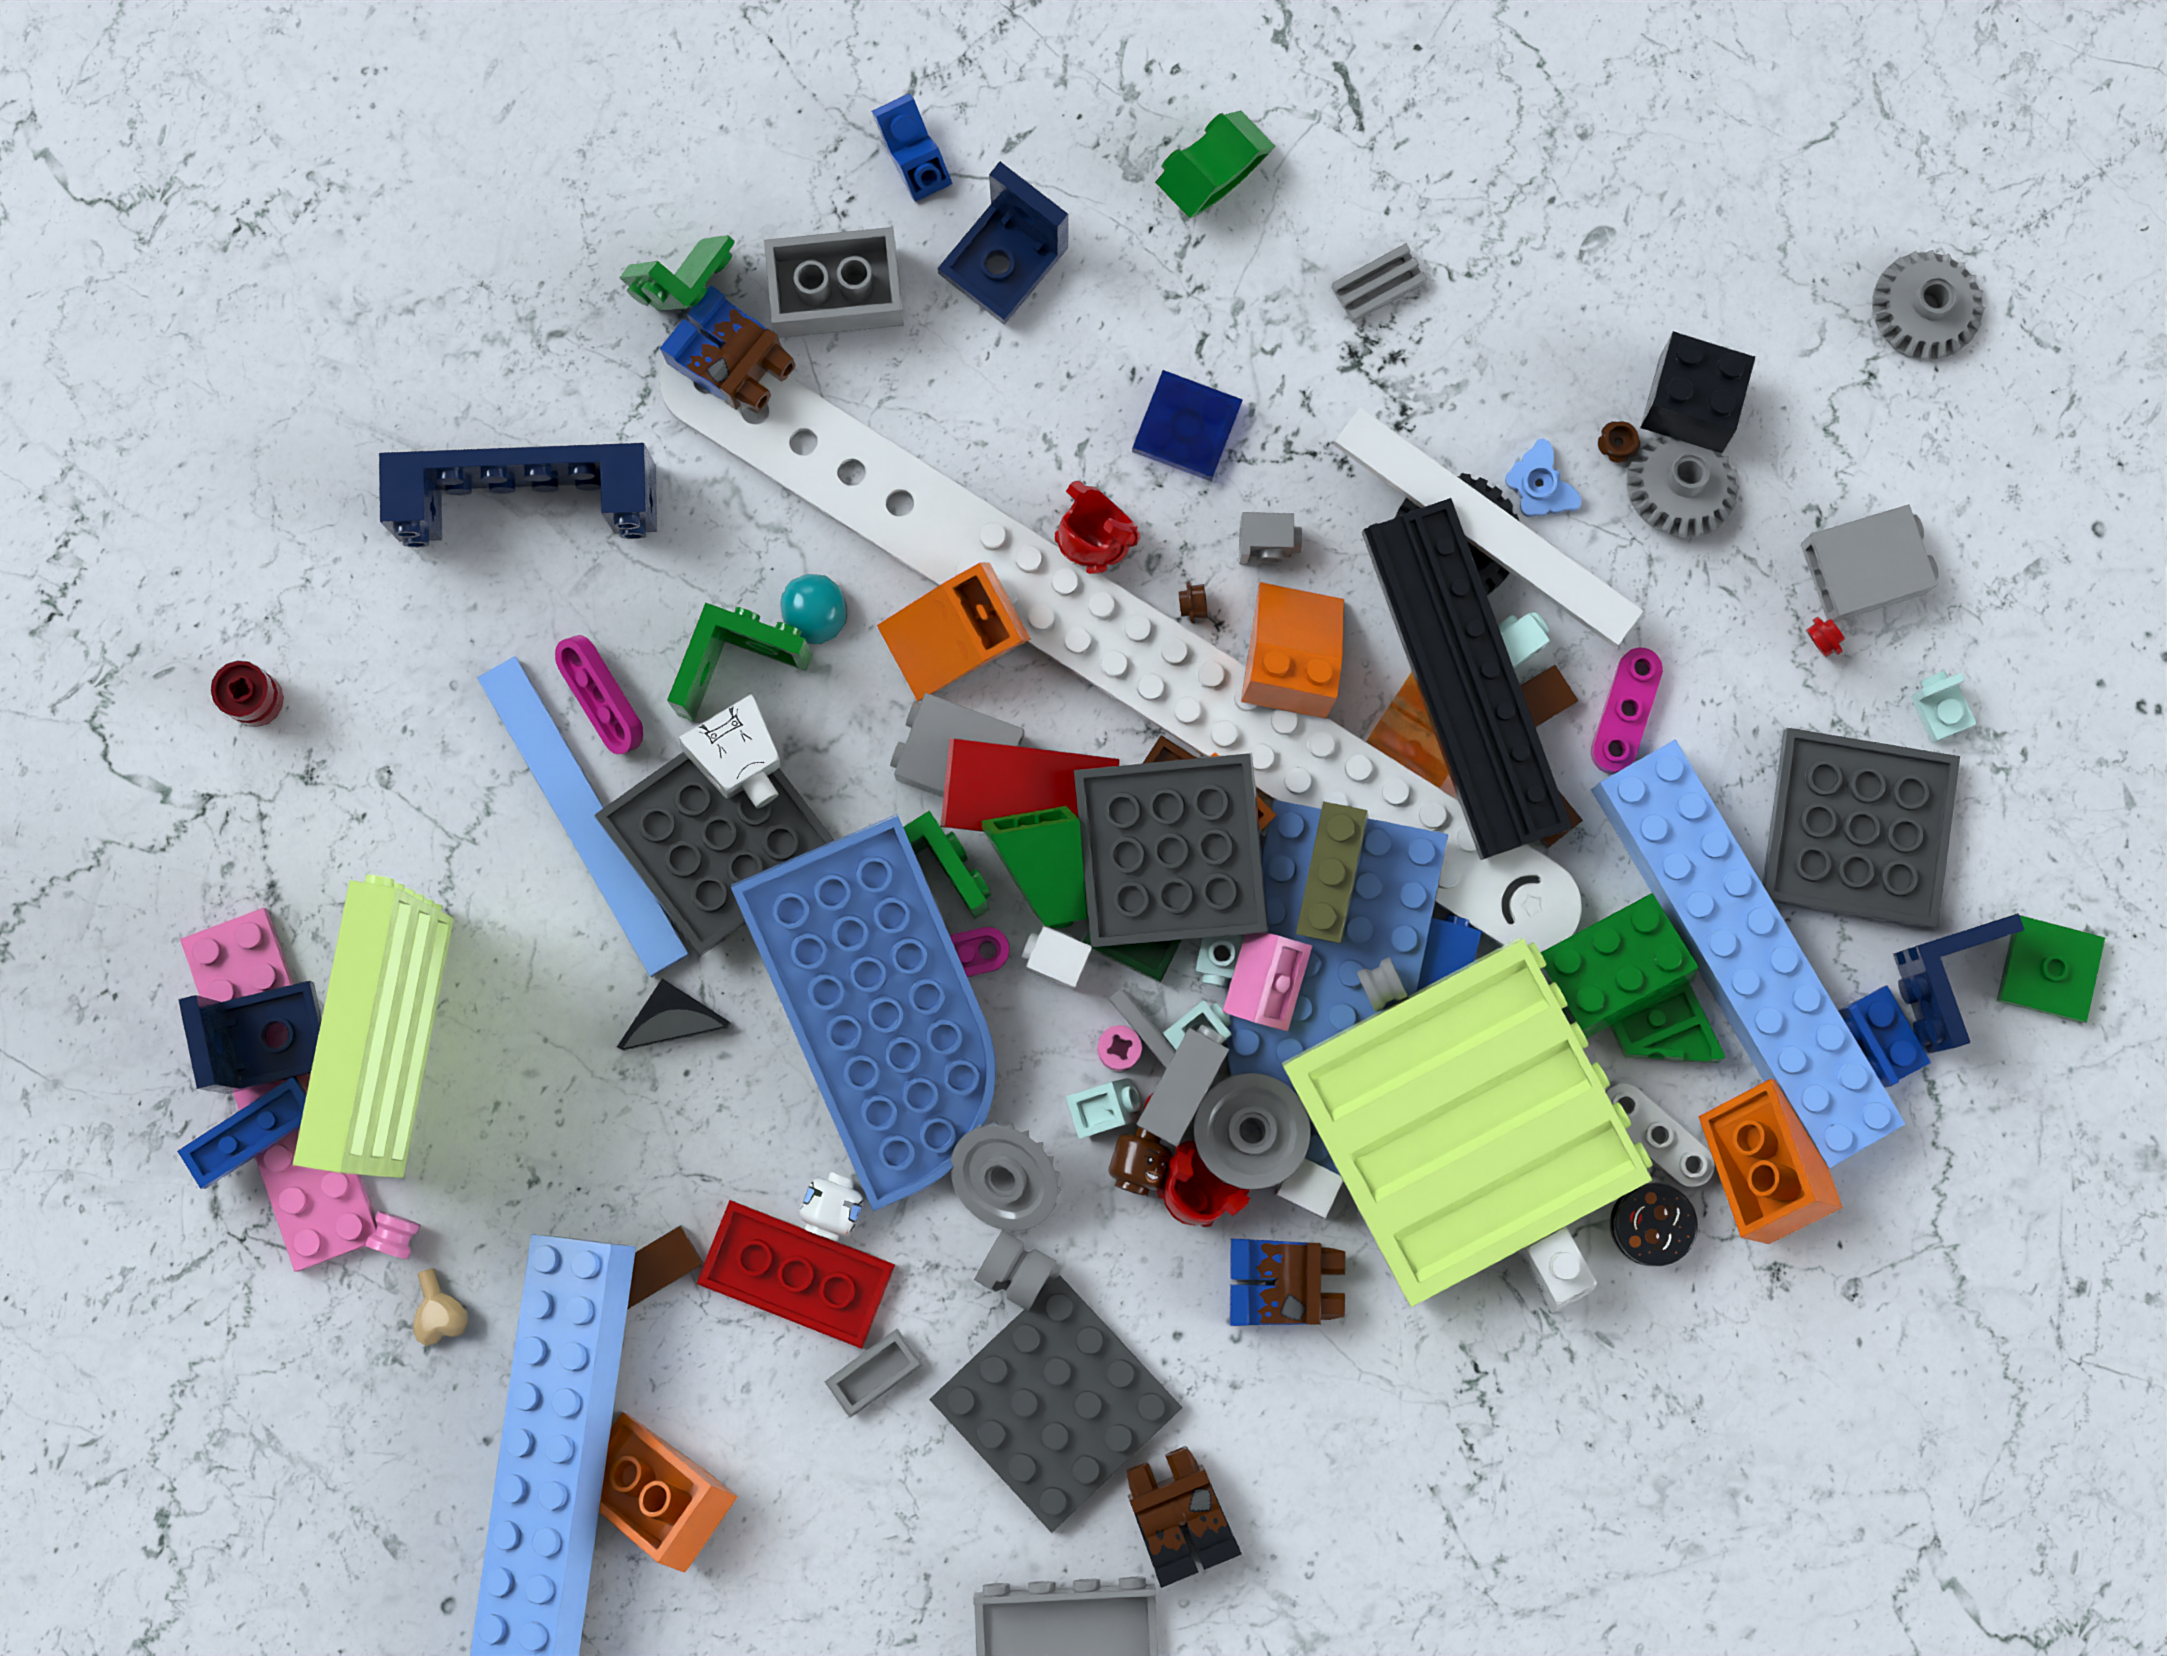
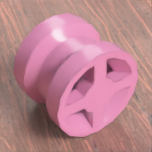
[1097,1025,1142,1071]
[365,1211,421,1259]

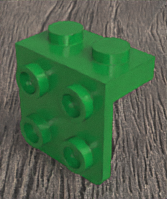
[619,235,735,311]

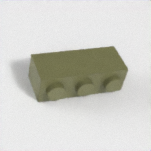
[1296,801,1369,944]

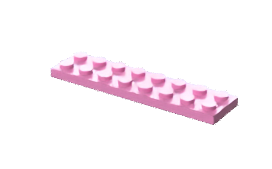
[180,908,377,1272]

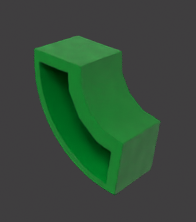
[1155,110,1275,218]

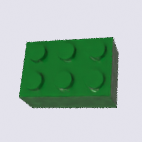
[1540,893,1699,1039]

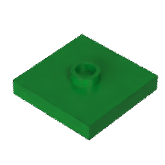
[1997,915,2106,1023]

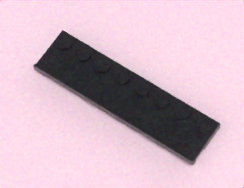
[1362,498,1572,860]

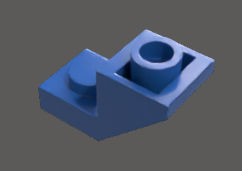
[871,93,953,202]

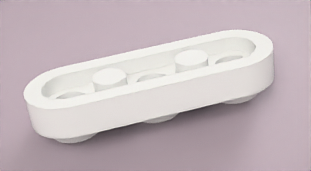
[1605,1084,1714,1187]

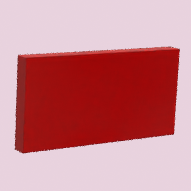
[940,739,1120,832]
[696,1200,896,1349]

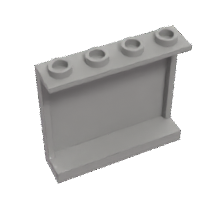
[973,1576,1158,1656]

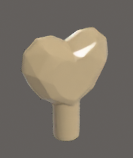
[413,1268,468,1346]

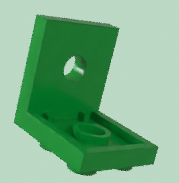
[667,602,812,722]
[903,810,991,919]

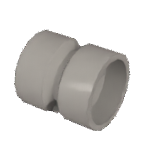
[974,1230,1056,1311]

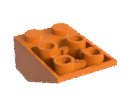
[877,562,1031,702]

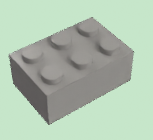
[764,227,904,338]

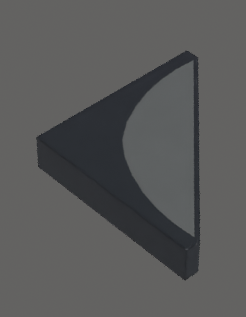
[617,978,731,1051]

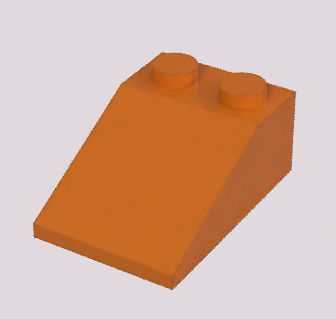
[1241,582,1344,719]
[1698,1079,1843,1244]
[599,1412,738,1573]

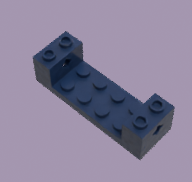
[379,443,657,548]

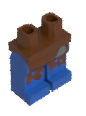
[660,285,796,413]
[1229,1238,1345,1326]

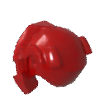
[1055,481,1140,574]
[1156,1141,1251,1227]

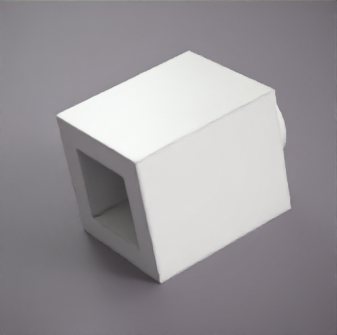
[1021,926,1092,991]
[1274,1158,1343,1219]

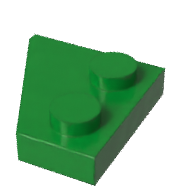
[1610,983,1726,1063]

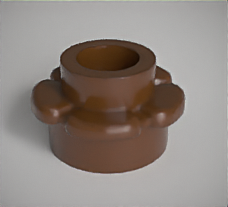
[1598,421,1640,463]
[1179,581,1208,624]

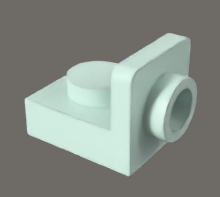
[1911,671,1977,743]
[1066,1078,1142,1139]

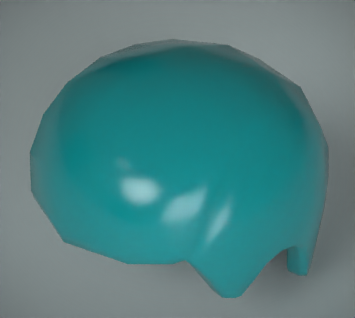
[780,574,847,644]

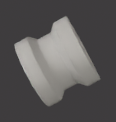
[1357,957,1408,1012]

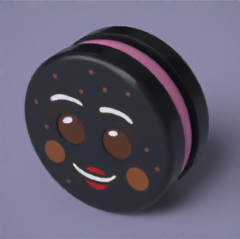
[1610,1183,1698,1266]

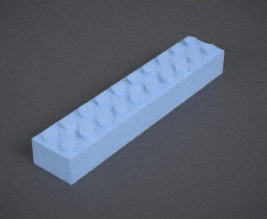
[1591,739,1905,1168]
[470,1234,636,1656]

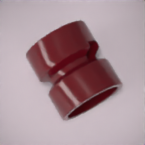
[211,660,284,727]

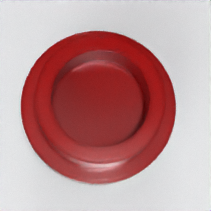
[1806,616,1845,658]

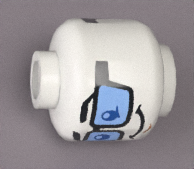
[799,1172,864,1241]

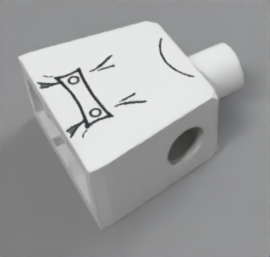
[679,694,780,809]
[1518,1227,1597,1313]

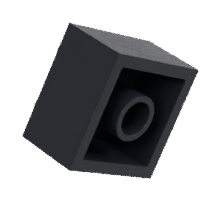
[1640,331,1756,453]

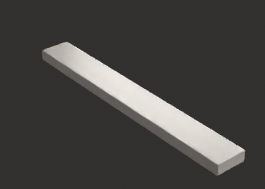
[1333,407,1643,648]

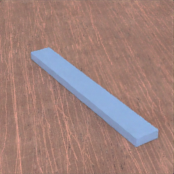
[477,656,690,977]

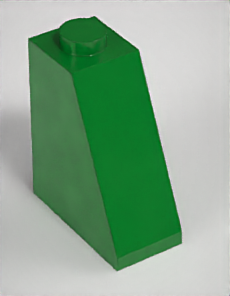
[981,806,1087,928]

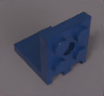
[937,161,1069,325]
[1893,913,2025,1054]
[178,981,322,1094]

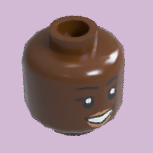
[1108,1128,1172,1197]

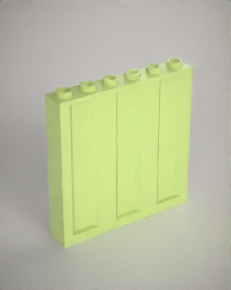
[293,874,454,1178]
[1281,938,1653,1307]

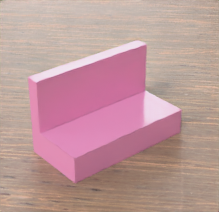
[1223,932,1312,1031]

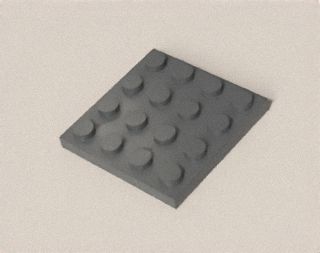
[1762,728,1960,929]
[595,752,834,957]
[1074,753,1269,947]
[929,1276,1183,1533]

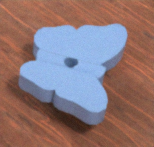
[1505,438,1581,517]

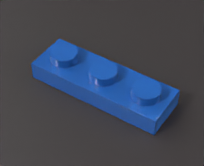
[177,1077,307,1189]

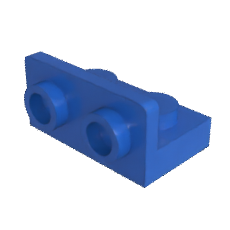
[1838,985,1931,1088]

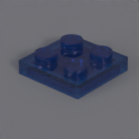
[1132,370,1243,482]

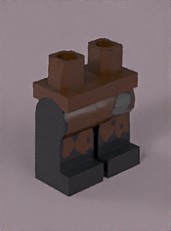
[1126,1446,1242,1588]

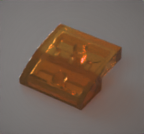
[1366,672,1449,789]

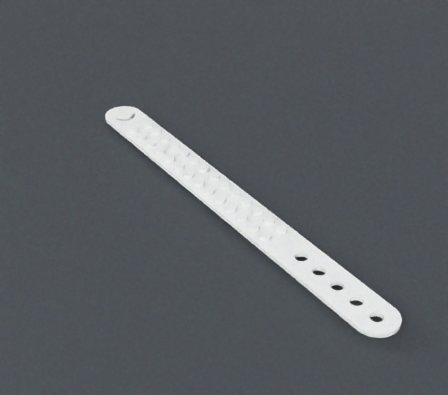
[659,360,1582,952]

